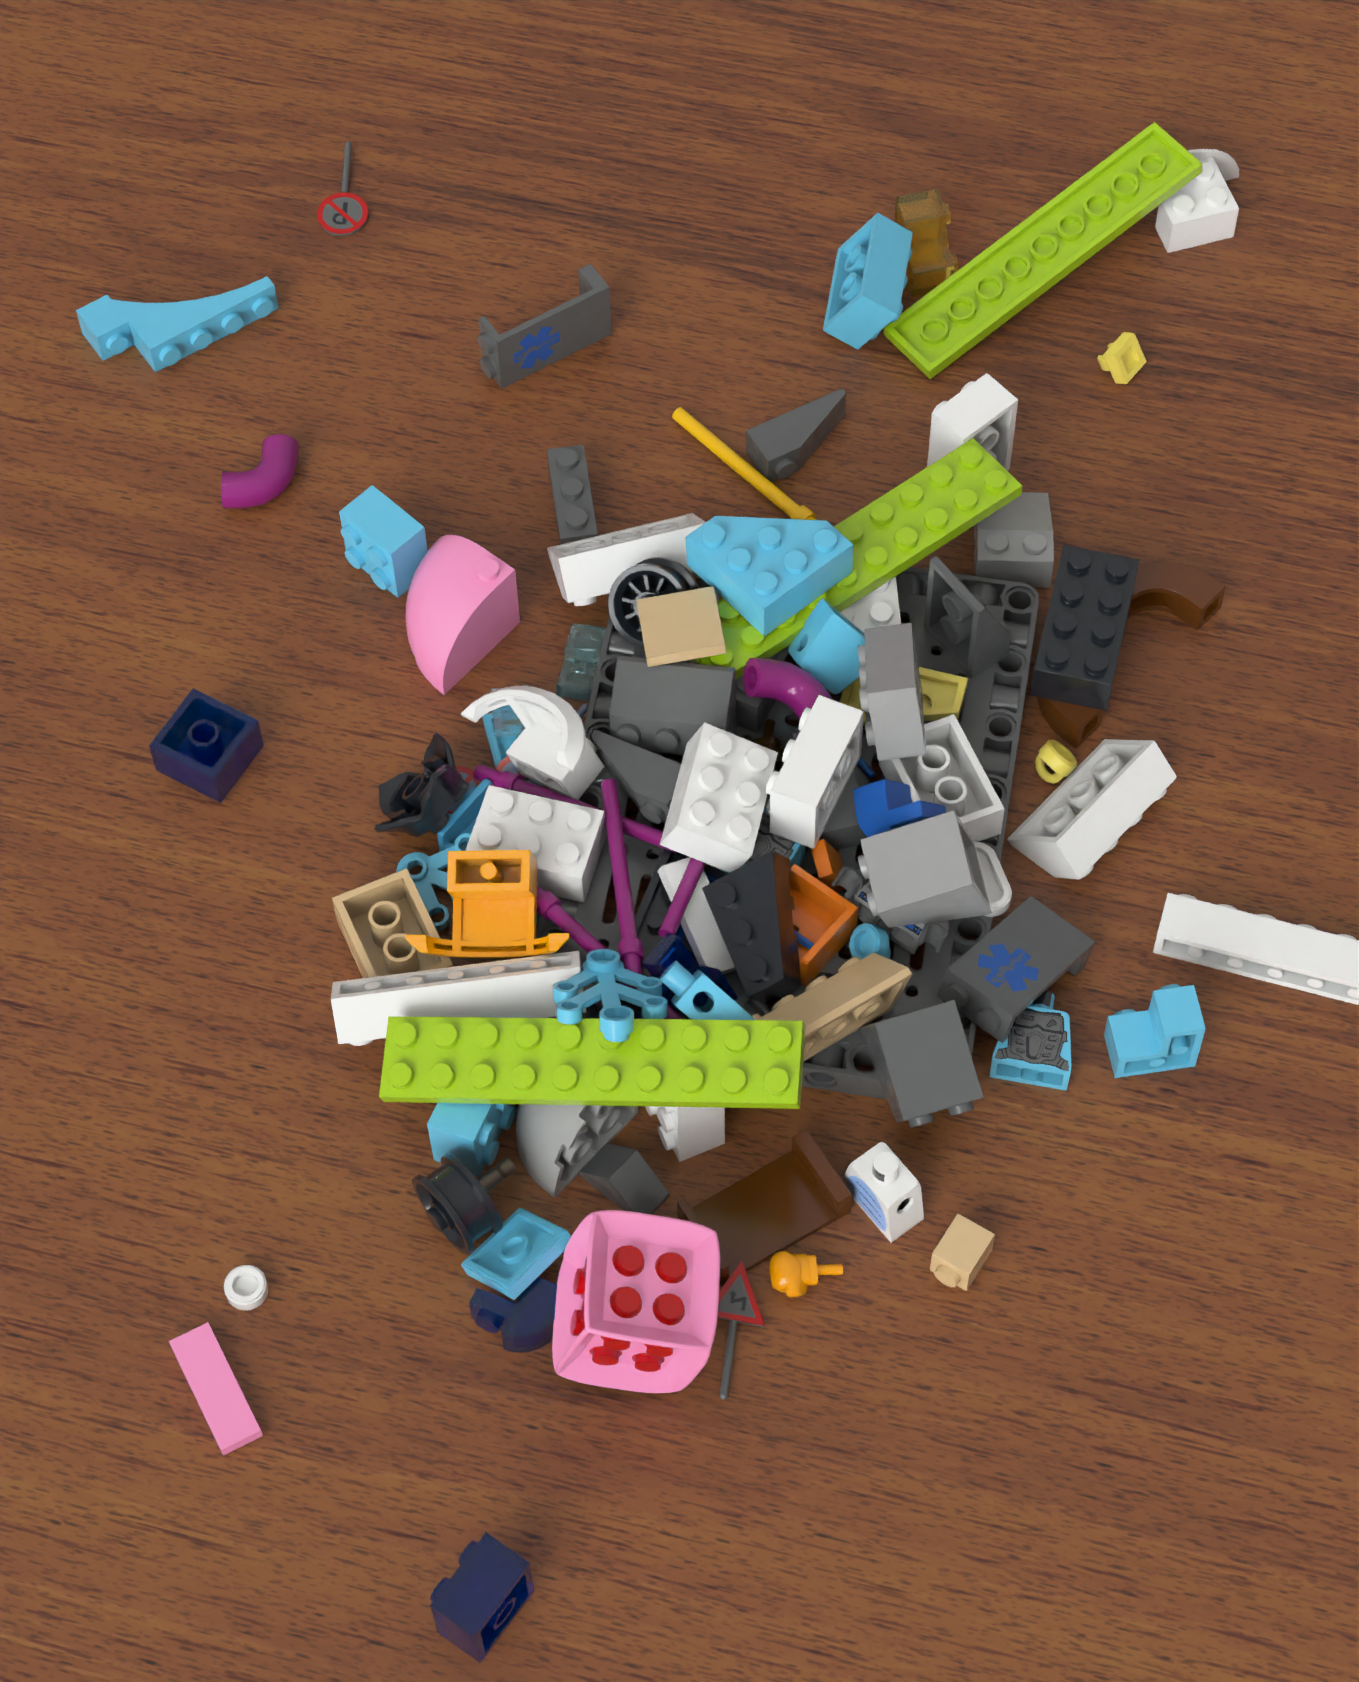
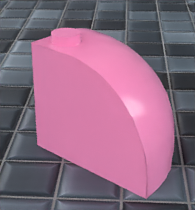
[406,535,520,695]

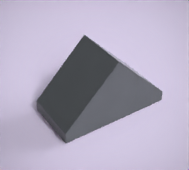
[579,1143,669,1214]

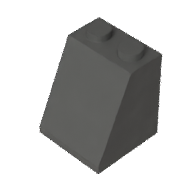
[860,1000,984,1128]

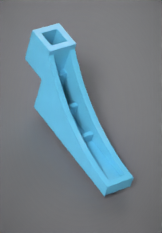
[76,276,279,372]

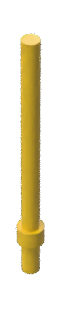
[672,407,816,520]

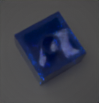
[149,688,264,803]
[430,1532,535,1663]

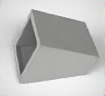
[858,810,992,928]

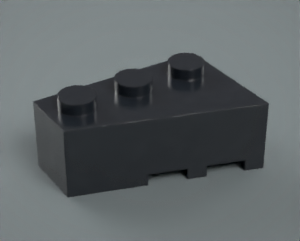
[702,850,801,1004]

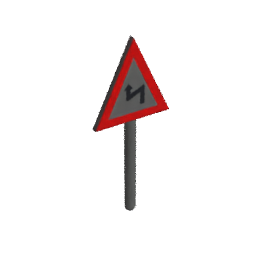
[717,1260,765,1400]

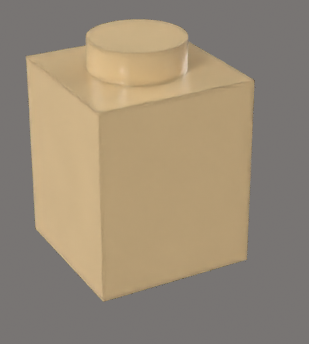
[930,1214,995,1291]

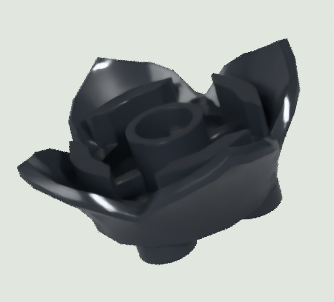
[374,733,469,837]

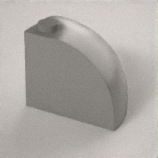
[516,1104,639,1198]

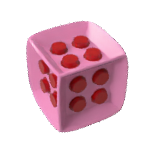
[552,1210,720,1393]

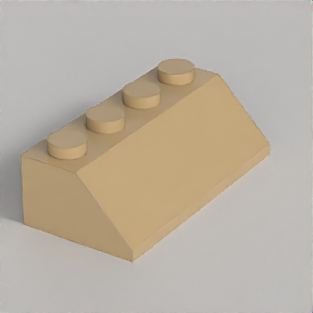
[752,953,912,1061]

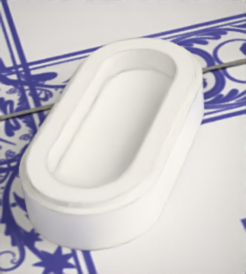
[974,842,1012,917]

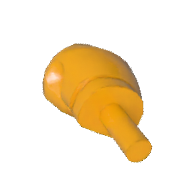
[769,1251,843,1298]

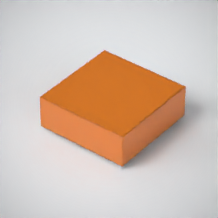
[811,839,846,893]

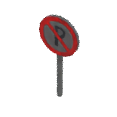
[317,141,369,236]

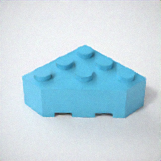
[686,516,853,636]

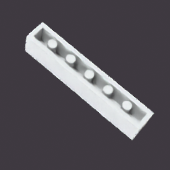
[1153,893,1359,1005]
[331,951,586,1046]

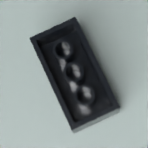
[1030,545,1140,711]

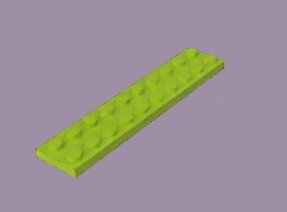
[883,122,1202,379]
[689,438,1022,680]
[379,1016,806,1109]

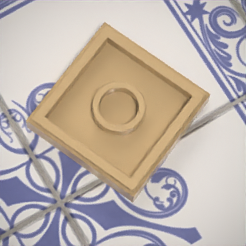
[636,586,726,667]

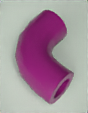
[221,434,299,508]
[743,658,833,721]

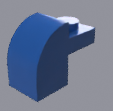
[853,779,946,837]

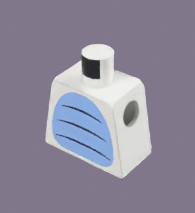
[842,1142,924,1243]

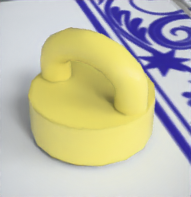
[1035,740,1077,784]

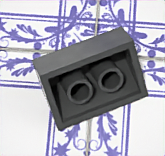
[609,656,737,755]

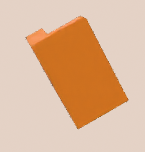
[788,864,858,987]

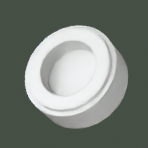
[224,1265,268,1311]

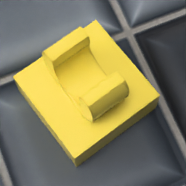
[1097,332,1147,384]

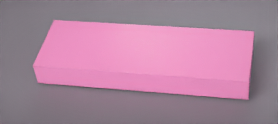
[169,1322,263,1456]

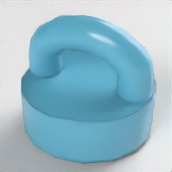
[849,923,891,960]

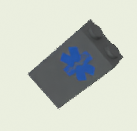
[477,264,612,389]
[937,896,1095,1043]

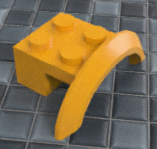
[406,850,569,959]

